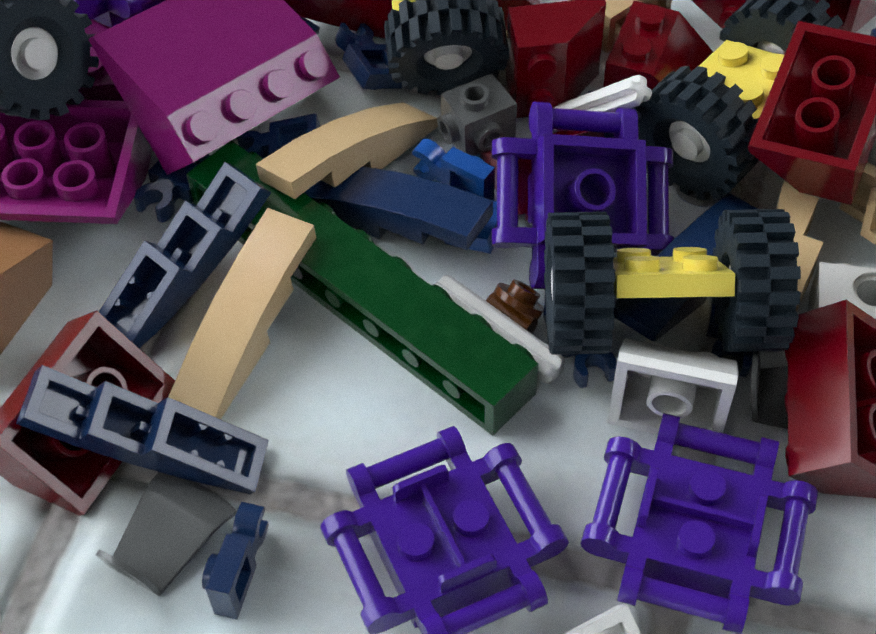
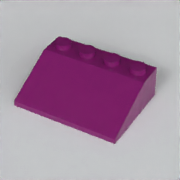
[88,0,340,175]
[0,100,153,224]

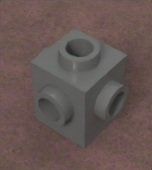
[437,73,517,156]

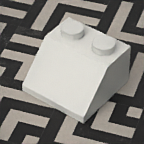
[607,338,738,434]

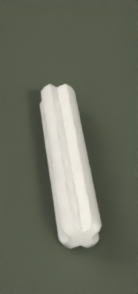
[554,75,652,132]
[435,275,565,384]

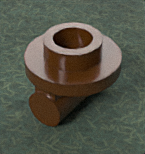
[486,279,544,334]

